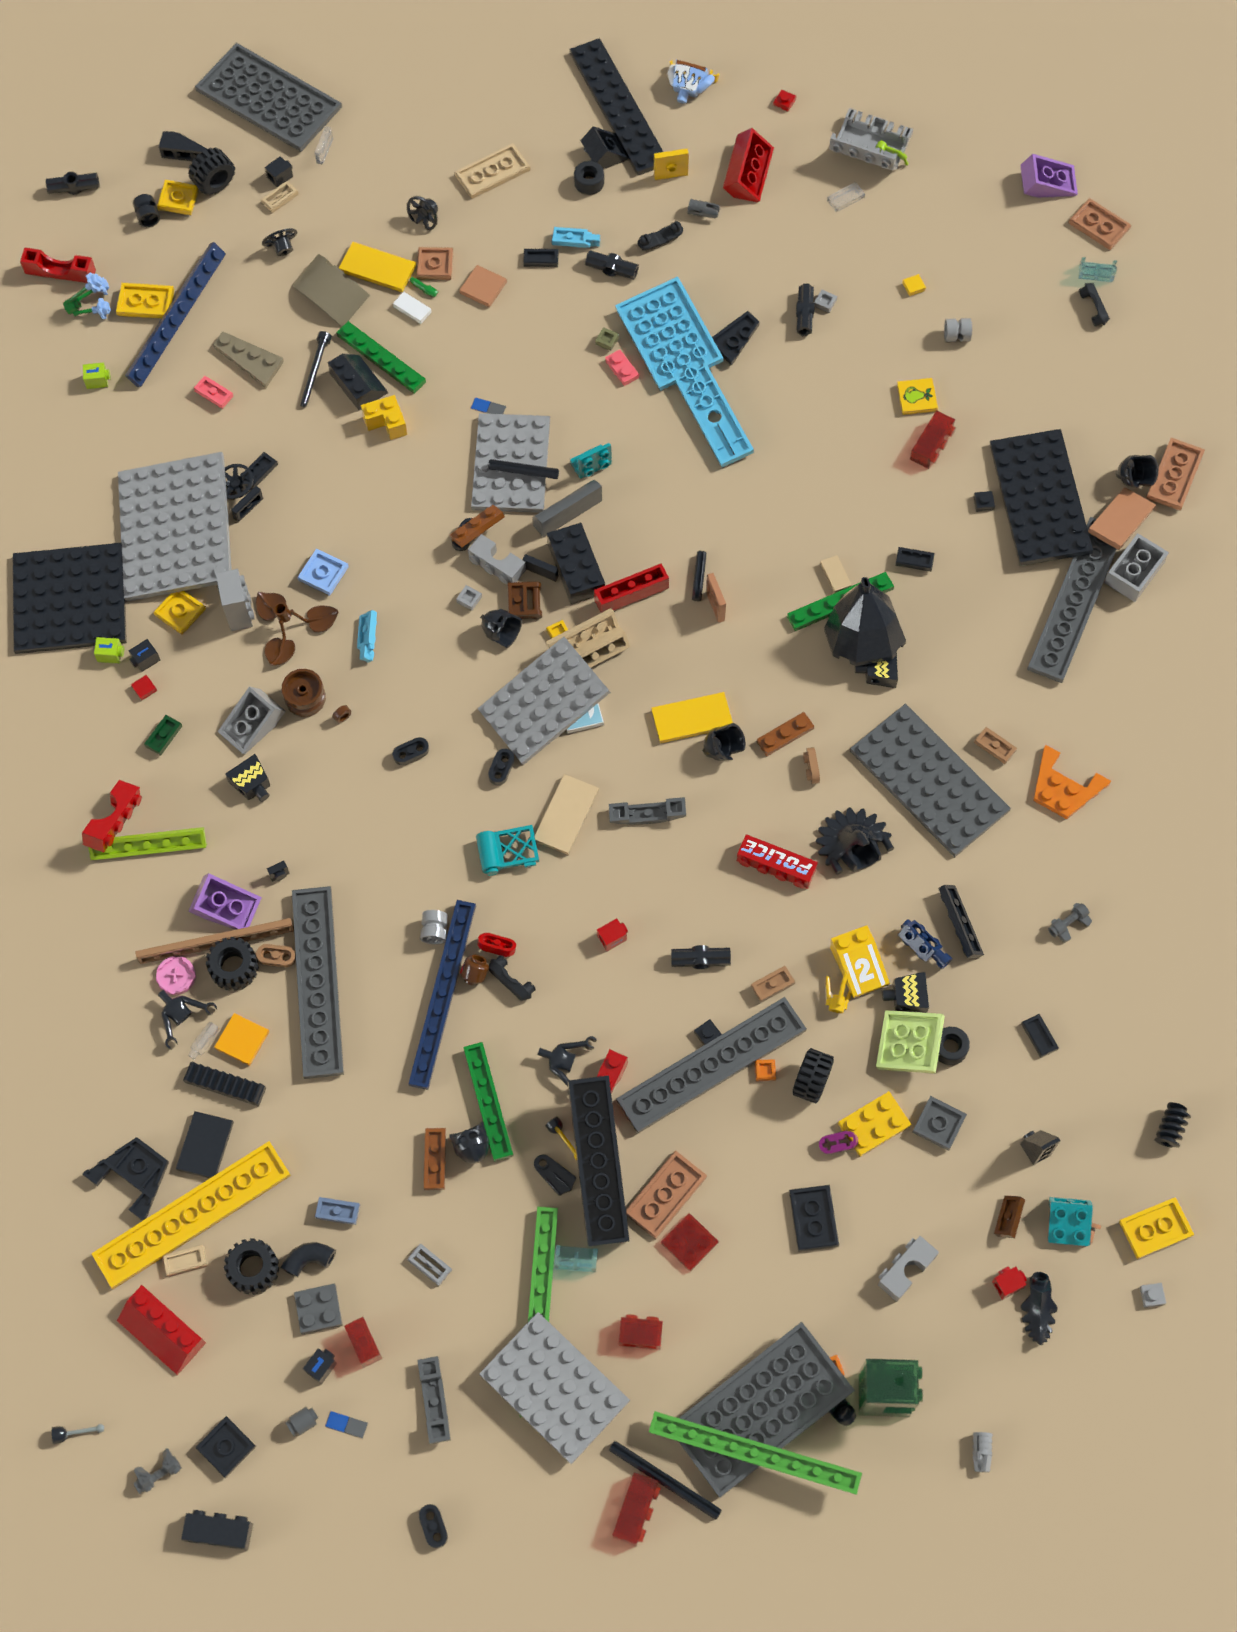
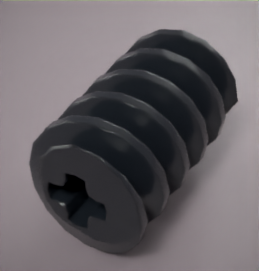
[1154,1102,1191,1148]

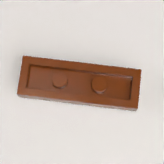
[450,505,505,548]
[757,712,814,756]
[424,1128,446,1190]

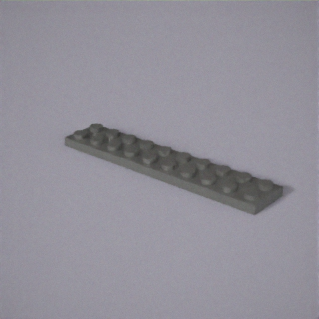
[1027,517,1117,683]
[292,886,344,1079]
[616,997,807,1133]

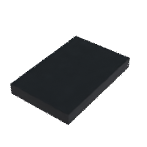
[176,1111,234,1178]
[789,1185,839,1252]

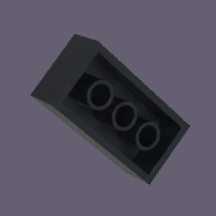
[547,523,605,605]

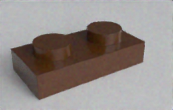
[994,1195,1025,1238]

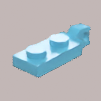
[552,227,600,248]
[357,610,377,663]

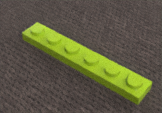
[88,827,207,860]

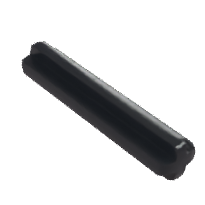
[692,551,707,602]

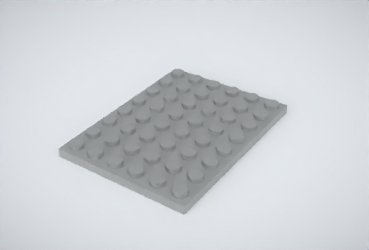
[118,452,232,602]

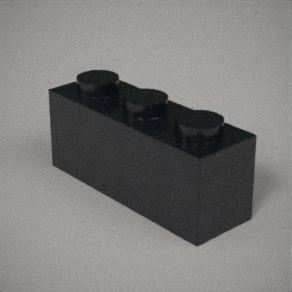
[181,1510,253,1550]

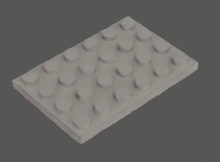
[471,413,550,513]
[478,637,611,765]
[479,1312,630,1465]

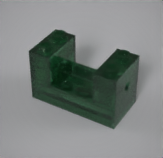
[858,1358,923,1417]

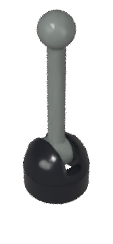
[51,1424,105,1444]

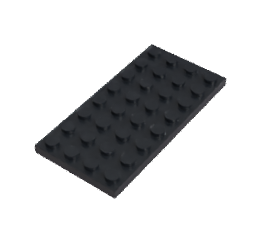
[990,429,1093,566]

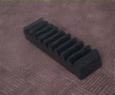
[183,1061,266,1106]

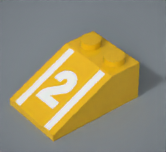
[830,925,890,998]

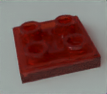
[661,1213,719,1272]

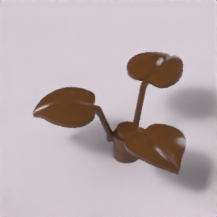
[256,592,339,666]

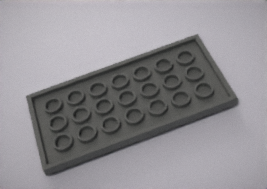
[195,43,342,152]
[850,703,1011,857]
[678,1322,855,1498]

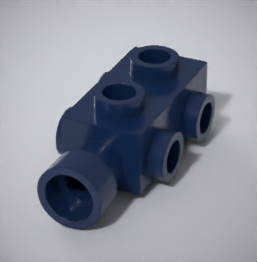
[898,919,953,970]

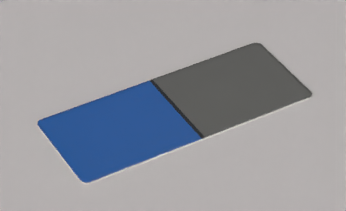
[471,398,506,414]
[326,1411,368,1438]

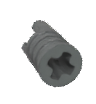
[687,199,720,219]

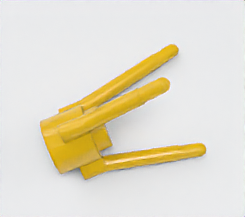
[825,970,852,1014]

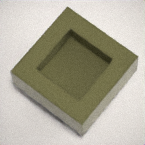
[595,327,619,351]

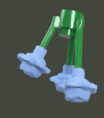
[63,272,111,319]

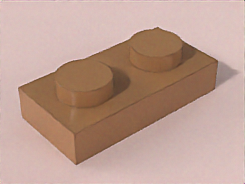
[974,727,1017,764]
[751,966,795,1002]

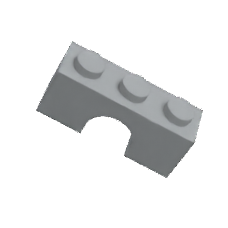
[468,534,526,584]
[878,1236,939,1302]

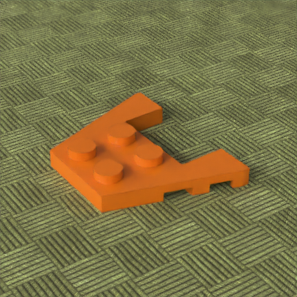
[1033,745,1111,819]

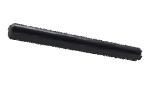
[609,1441,722,1520]

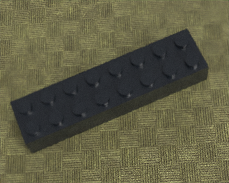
[568,1075,630,1247]

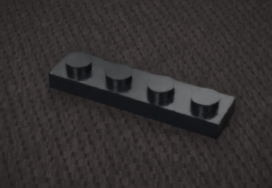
[938,885,984,958]

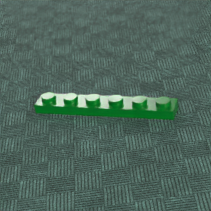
[336,321,426,394]
[787,572,894,631]
[463,1042,514,1162]

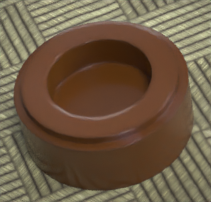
[332,705,352,723]

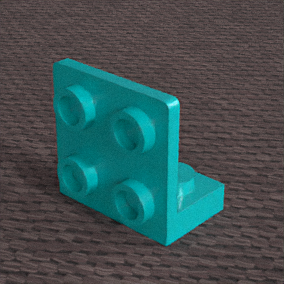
[570,443,612,479]
[1048,1197,1093,1246]

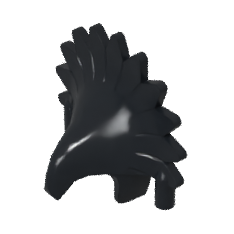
[816,807,894,875]

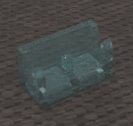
[1078,257,1117,282]
[554,1245,598,1272]

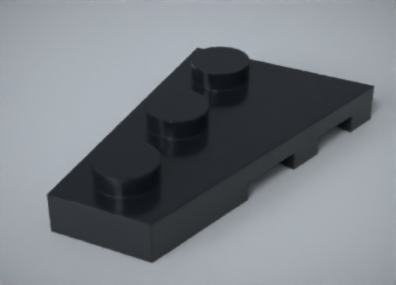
[712,311,759,366]

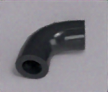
[280,1242,336,1278]

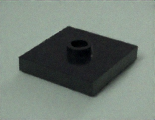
[195,1416,257,1478]

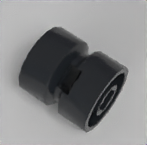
[132,194,160,227]

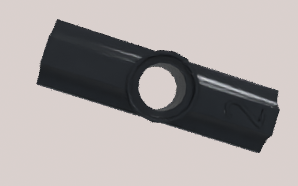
[45,172,100,195]
[585,250,639,280]
[796,283,815,336]
[671,945,731,969]

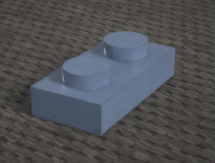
[315,1197,360,1225]

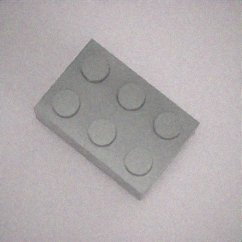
[1104,533,1169,602]
[216,569,255,631]

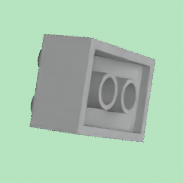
[218,686,286,754]

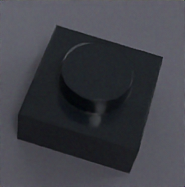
[974,491,995,512]
[266,861,290,882]
[694,1019,722,1045]

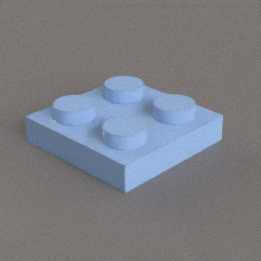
[298,549,349,595]

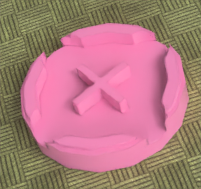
[156,956,196,995]

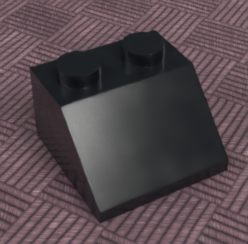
[580,126,629,169]

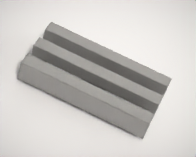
[407,1243,452,1286]

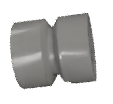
[944,318,972,342]
[420,910,447,944]

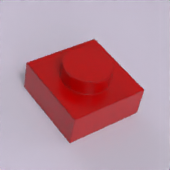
[774,89,796,112]

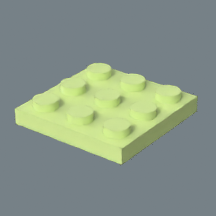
[876,1010,945,1074]

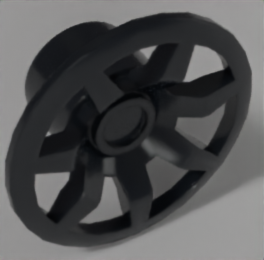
[406,196,438,231]
[262,228,297,256]
[225,464,254,499]

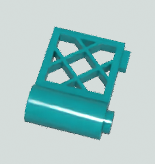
[476,825,540,876]

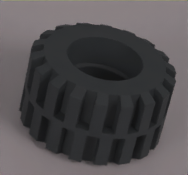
[188,147,235,195]
[206,937,259,991]
[792,1048,834,1104]
[224,1238,279,1295]

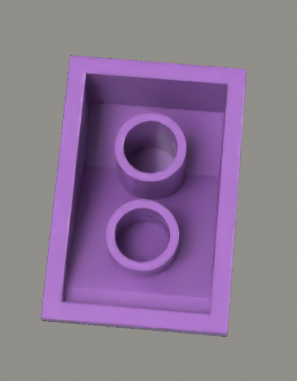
[1020,154,1078,198]
[188,873,262,930]

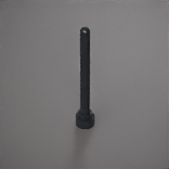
[300,331,332,408]

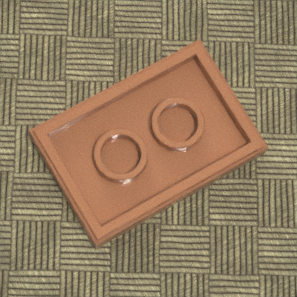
[1069,198,1131,250]

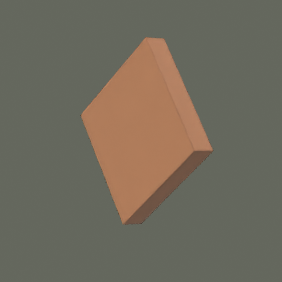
[417,247,453,280]
[459,265,507,308]
[706,573,726,623]

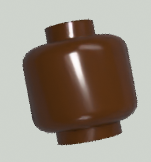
[460,955,489,985]

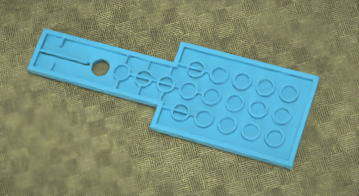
[615,276,754,468]

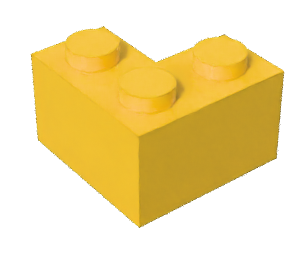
[361,395,407,440]

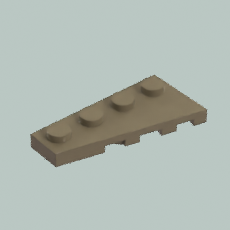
[213,331,284,388]

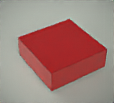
[131,675,157,701]

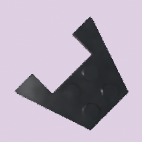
[82,1137,169,1221]

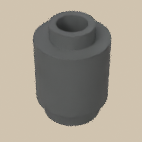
[285,1406,318,1437]

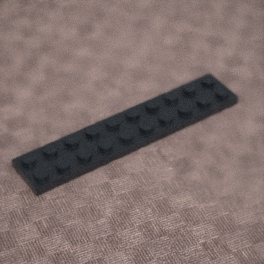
[569,38,664,176]

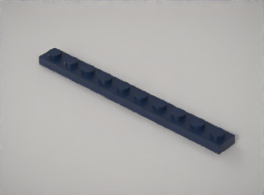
[125,242,226,387]
[408,900,476,1090]

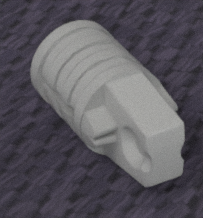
[973,1432,992,1473]

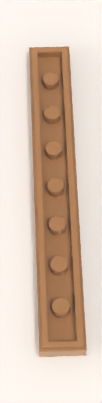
[135,918,294,964]

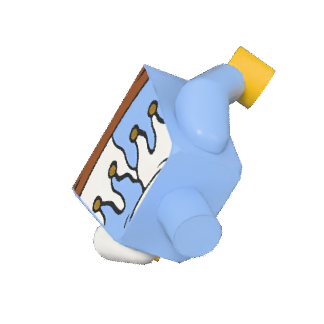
[667,60,719,104]

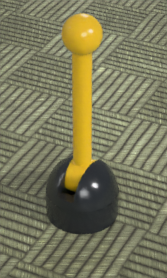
[545,1116,577,1160]

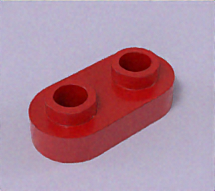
[477,933,516,957]

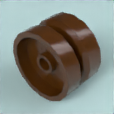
[282,669,326,717]

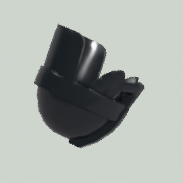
[1115,455,1159,489]
[480,609,522,648]
[702,723,746,761]
[449,1122,490,1164]

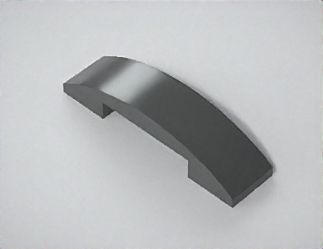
[609,797,686,825]
[417,1356,451,1444]

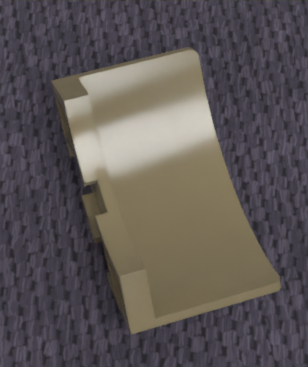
[292,254,370,326]

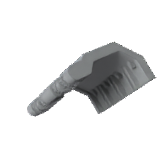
[829,108,913,170]

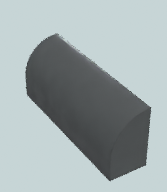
[532,480,602,538]

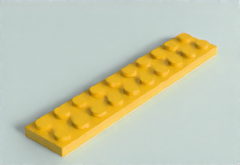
[91,1141,291,1289]

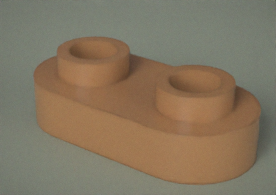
[803,747,820,784]
[256,944,296,967]

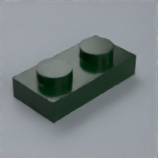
[144,715,182,755]

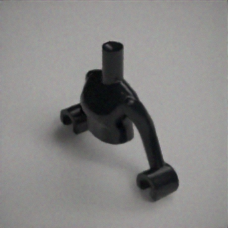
[158,990,217,1050]
[537,1036,597,1095]

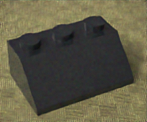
[327,354,388,411]

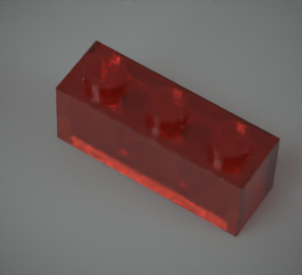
[910,410,956,469]
[612,1472,661,1547]

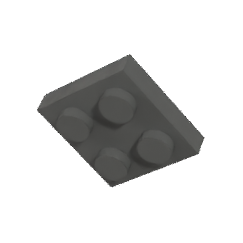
[912,1096,967,1151]
[294,1283,343,1334]

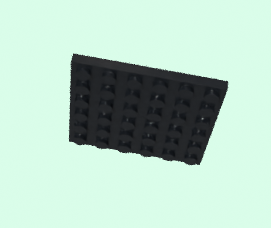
[13,543,127,654]

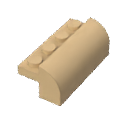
[546,608,630,668]

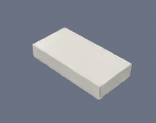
[393,292,432,324]

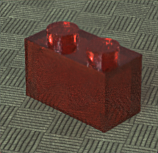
[619,1314,663,1350]
[344,1317,383,1368]

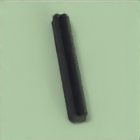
[488,459,559,479]

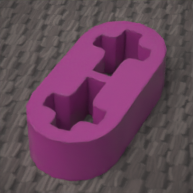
[819,1131,858,1154]

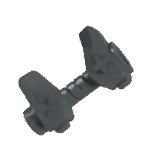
[1048,903,1092,943]
[133,1448,182,1494]

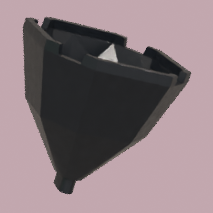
[824,577,906,666]

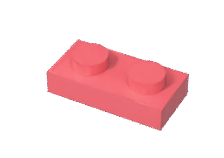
[605,349,639,386]
[194,376,234,409]

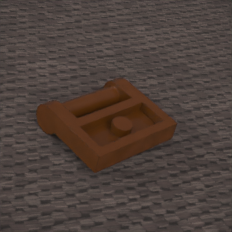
[508,581,542,619]

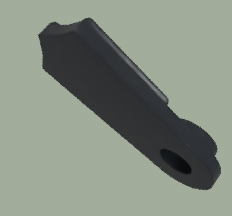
[534,1154,576,1196]

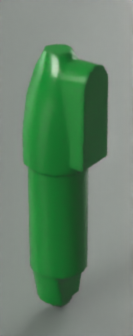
[410,277,438,297]

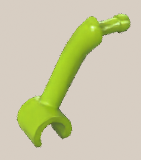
[875,140,909,166]

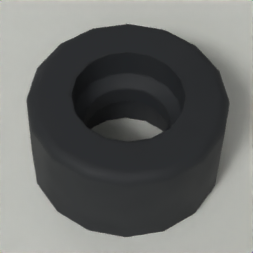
[574,161,605,195]
[938,1026,970,1065]

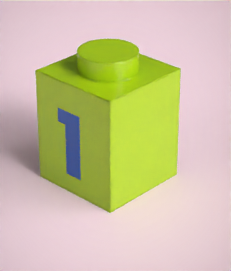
[83,362,111,389]
[94,637,124,664]

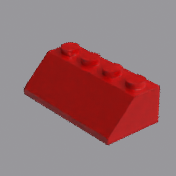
[723,128,774,202]
[117,1285,206,1375]

